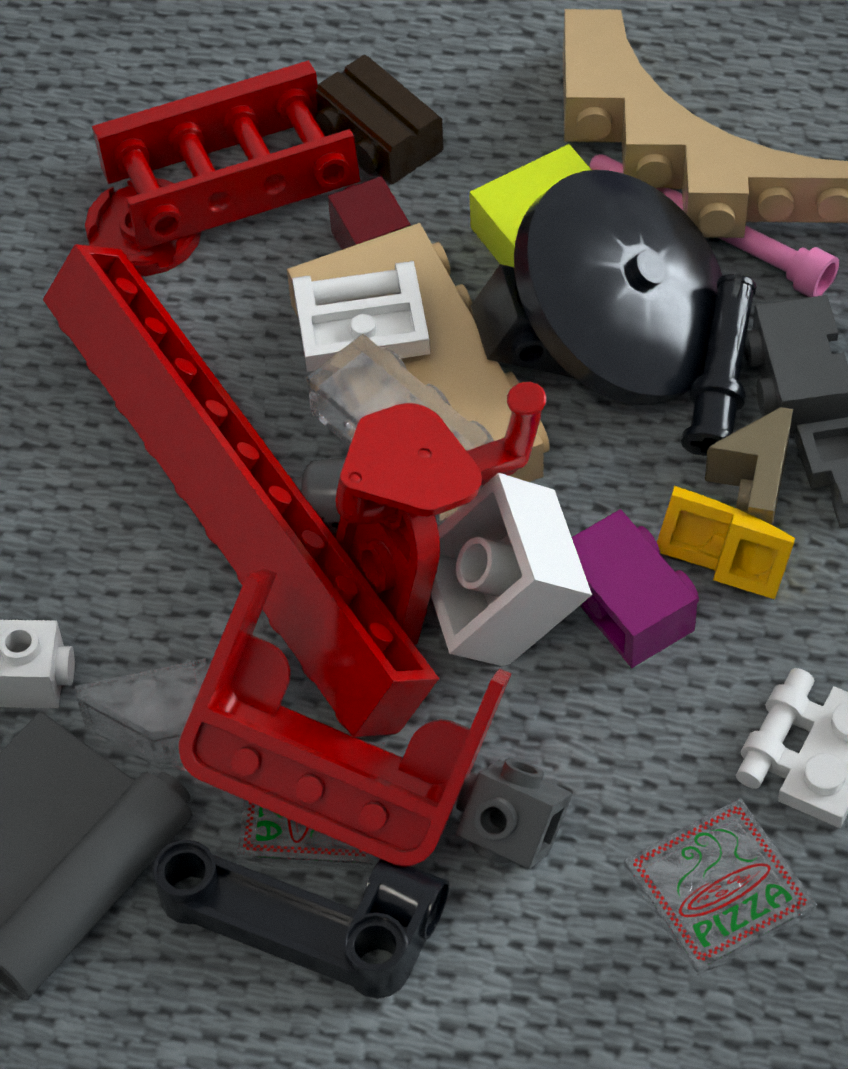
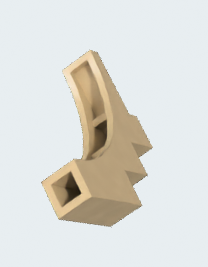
[563,9,848,238]

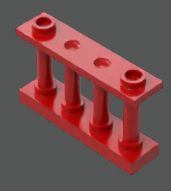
[92,60,361,251]

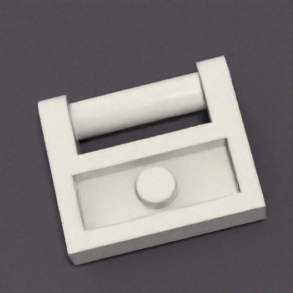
[292,261,430,372]

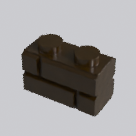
[315,54,444,184]

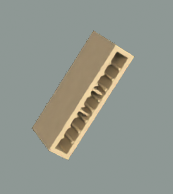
[287,223,550,517]

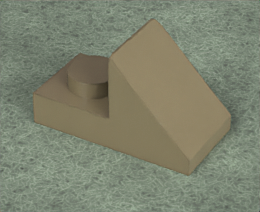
[705,407,793,525]

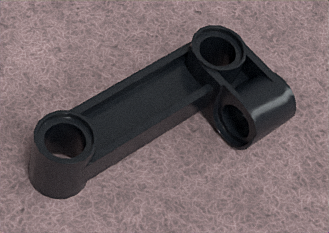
[153,840,450,999]

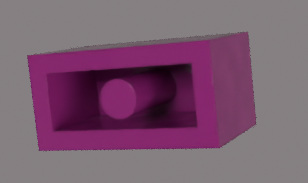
[571,509,699,668]

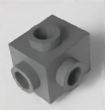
[456,758,573,869]

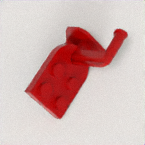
[336,382,546,645]

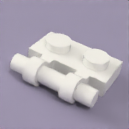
[736,668,848,829]

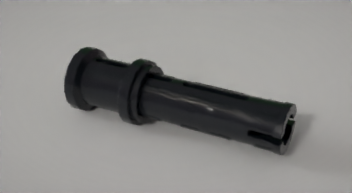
[681,274,757,456]

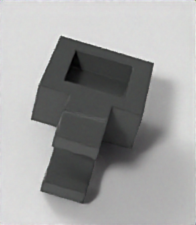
[795,417,848,528]

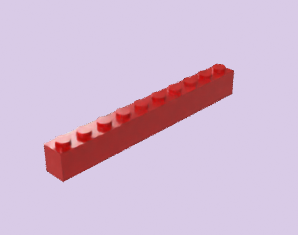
[43,244,439,737]

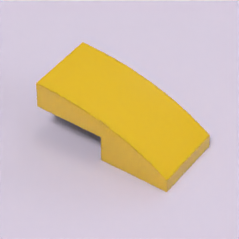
[657,486,795,600]

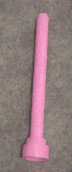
[589,154,839,297]

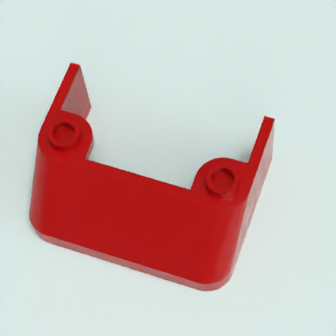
[179,568,512,866]

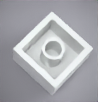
[431,473,592,666]

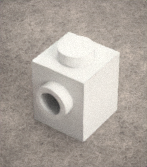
[0,620,75,708]

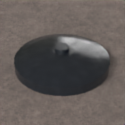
[514,170,723,405]

